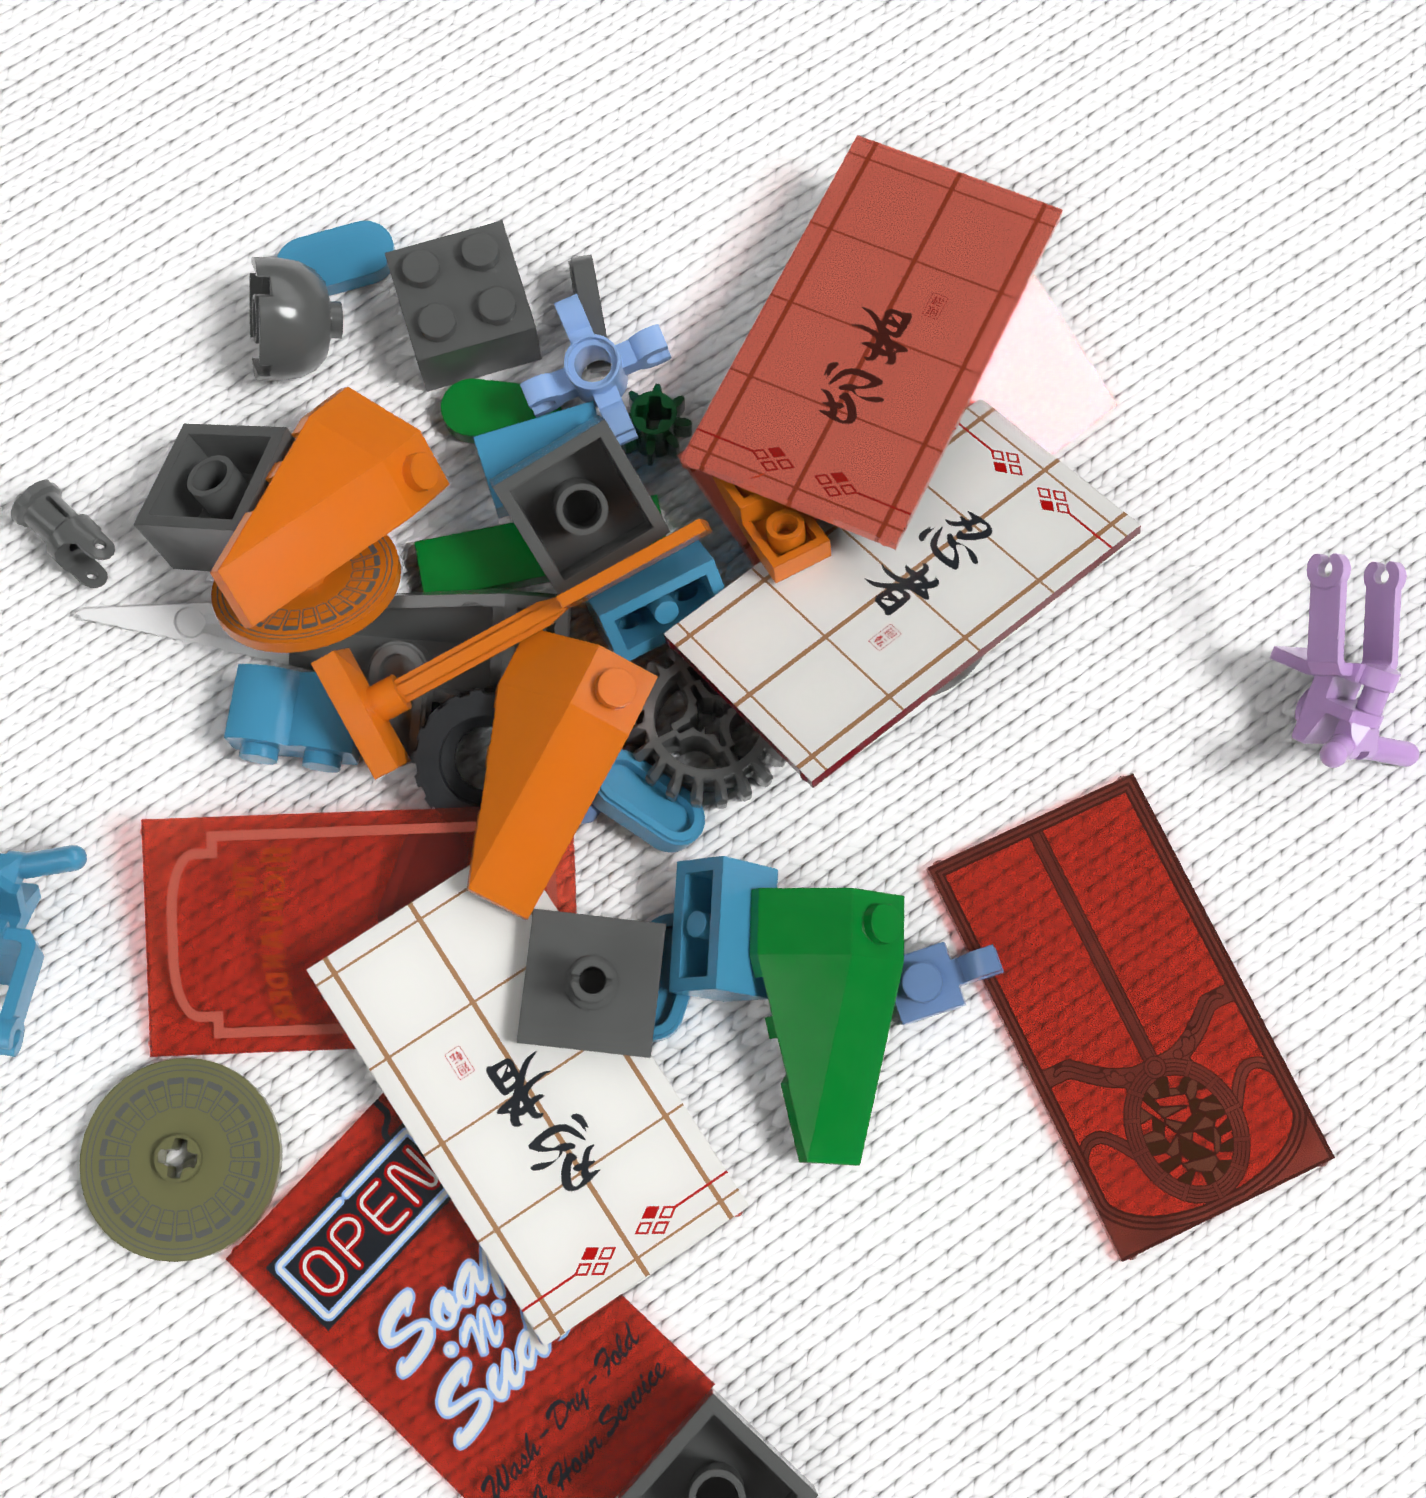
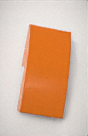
[712,476,832,583]

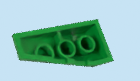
[750,888,905,1166]

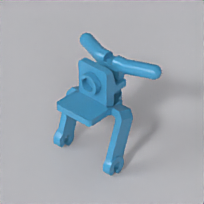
[0,845,87,1057]

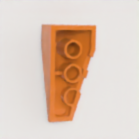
[210,386,450,628]
[466,630,658,920]

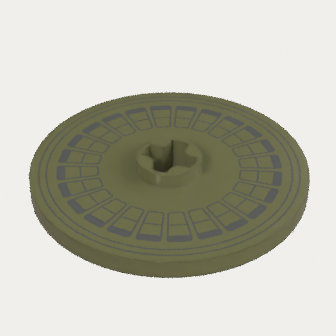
[79,1058,283,1262]

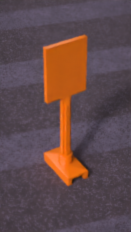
[311,518,713,780]

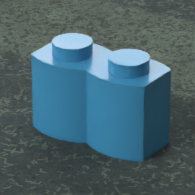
[224,664,360,773]

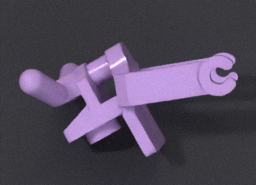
[1270,553,1419,768]

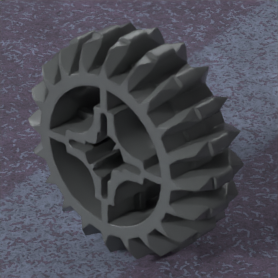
[625,648,786,809]

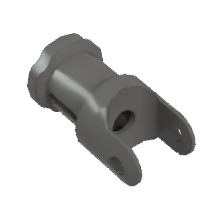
[11,479,115,588]

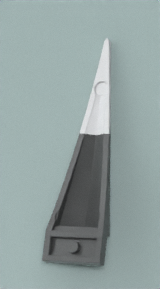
[75,588,571,704]

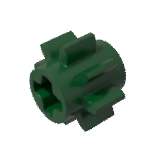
[623,384,692,466]

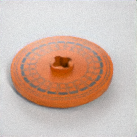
[211,535,401,653]

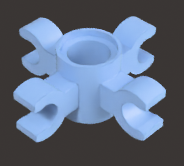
[520,294,672,446]

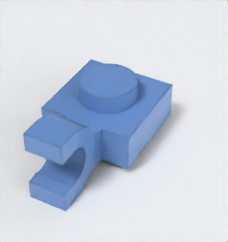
[895,942,1004,1026]

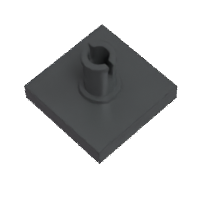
[517,909,666,1058]

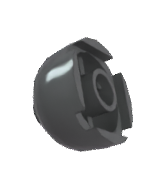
[249,257,343,381]

